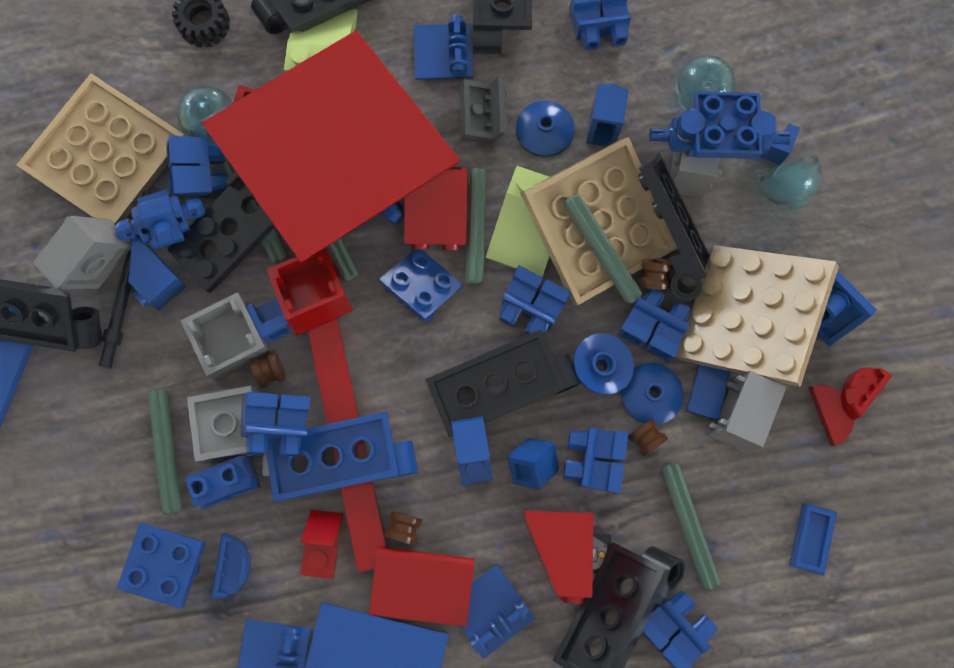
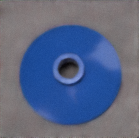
[516,101,574,157]
[573,333,634,395]
[621,363,684,425]

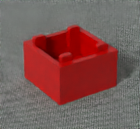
[266,248,353,335]

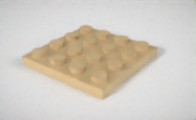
[16,73,185,225]
[520,137,678,305]
[676,245,839,387]

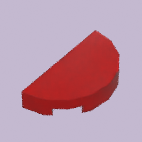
[842,367,893,420]
[808,385,855,447]

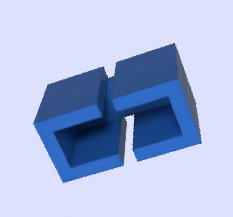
[586,84,629,147]

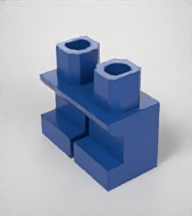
[569,0,631,51]
[166,136,227,200]
[499,265,571,335]
[617,289,691,363]
[241,392,310,457]
[563,427,629,494]
[184,455,261,509]
[642,591,718,668]

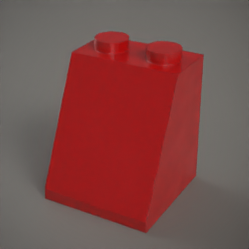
[404,166,469,250]
[522,511,594,604]

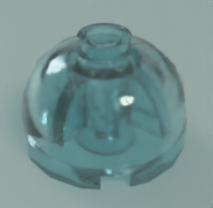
[675,55,736,111]
[177,86,233,144]
[757,155,823,209]

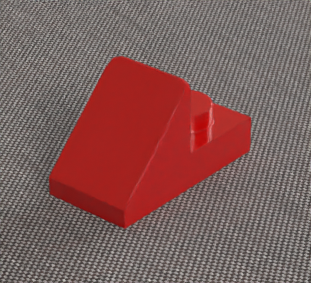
[300,510,343,579]

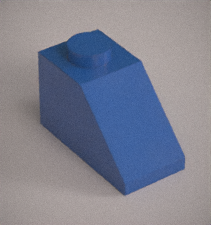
[128,236,186,310]

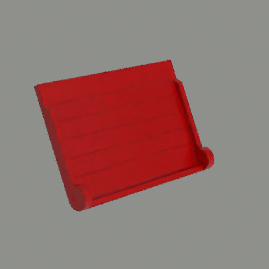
[369,547,475,627]

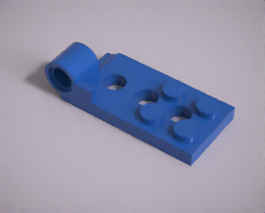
[266,411,419,502]

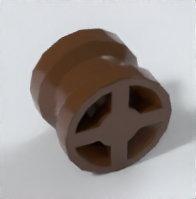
[640,258,673,290]
[250,351,286,389]
[628,418,668,457]
[385,511,422,545]

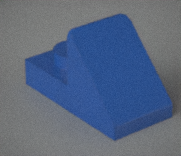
[451,416,493,485]

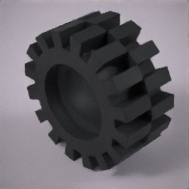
[172,0,230,48]

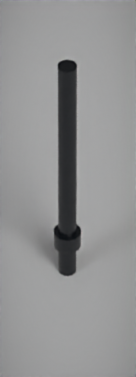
[99,191,152,369]

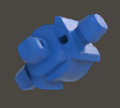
[115,189,205,250]

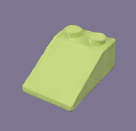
[284,9,357,72]
[485,166,550,277]

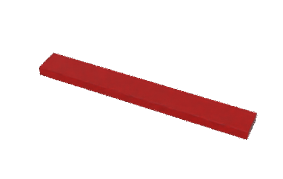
[308,318,387,572]

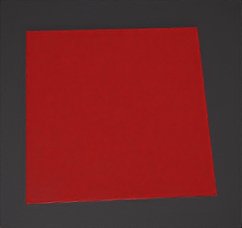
[201,30,460,263]

